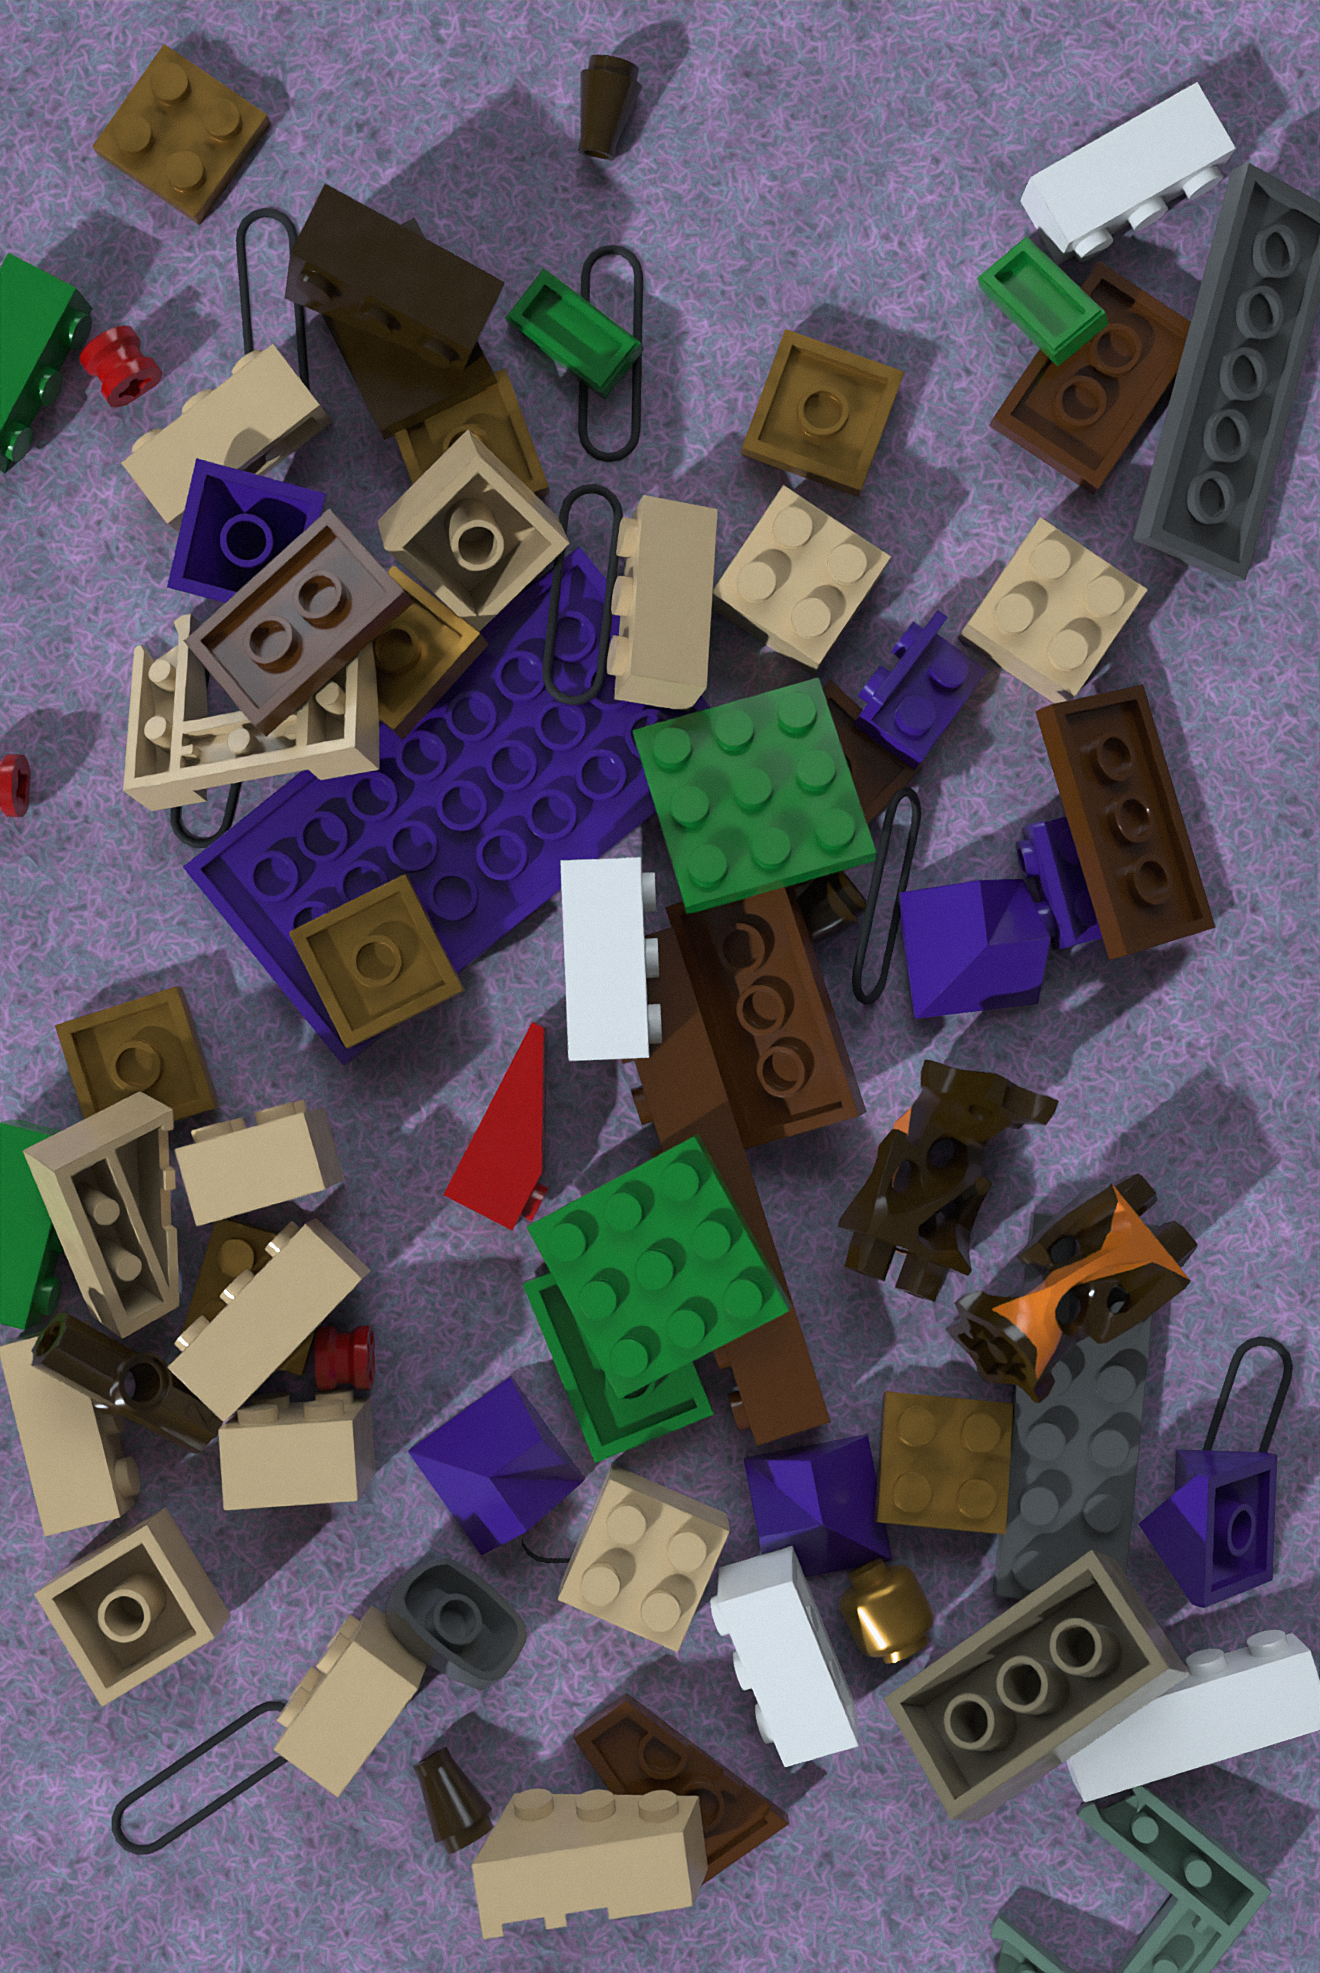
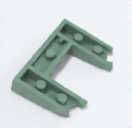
[990,1784,1272,1973]

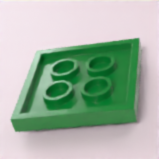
[633,677,876,915]
[526,1133,792,1399]

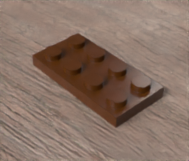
[1035,684,1216,960]
[665,885,867,1149]

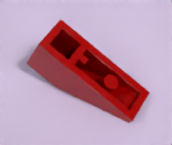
[443,1022,549,1230]

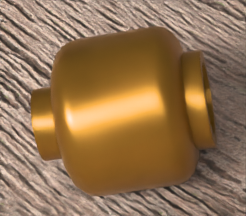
[838,1559,935,1664]

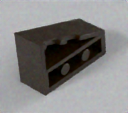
[284,183,505,371]

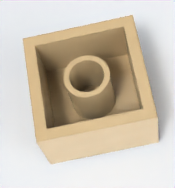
[377,429,570,632]
[712,485,891,676]
[957,517,1148,703]
[175,1100,345,1227]
[218,1388,376,1510]
[558,1464,730,1652]
[34,1507,231,1707]
[273,1604,427,1798]

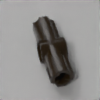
[31,1313,223,1453]

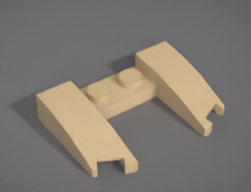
[123,613,379,811]

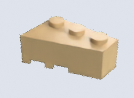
[23,1091,179,1339]
[472,1788,708,1940]

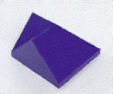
[167,458,326,603]
[898,879,1051,1019]
[408,1376,585,1556]
[743,1434,892,1577]
[1138,1449,1278,1608]

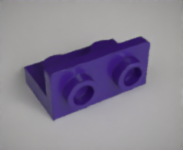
[853,610,987,770]
[1016,816,1102,950]

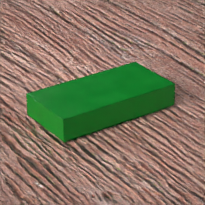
[977,236,1109,367]
[505,268,644,400]

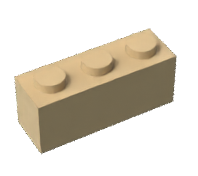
[121,344,332,533]
[607,495,718,712]
[167,1218,371,1423]
[0,1319,140,1537]

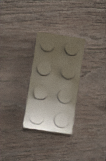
[884,1550,1191,1821]

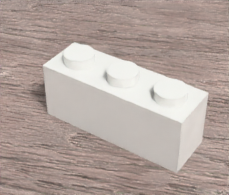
[1020,82,1236,265]
[561,857,662,1061]
[710,1546,859,1767]

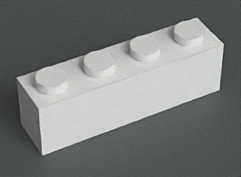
[1066,1630,1320,1803]

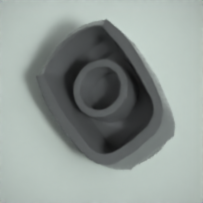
[385,1557,527,1690]

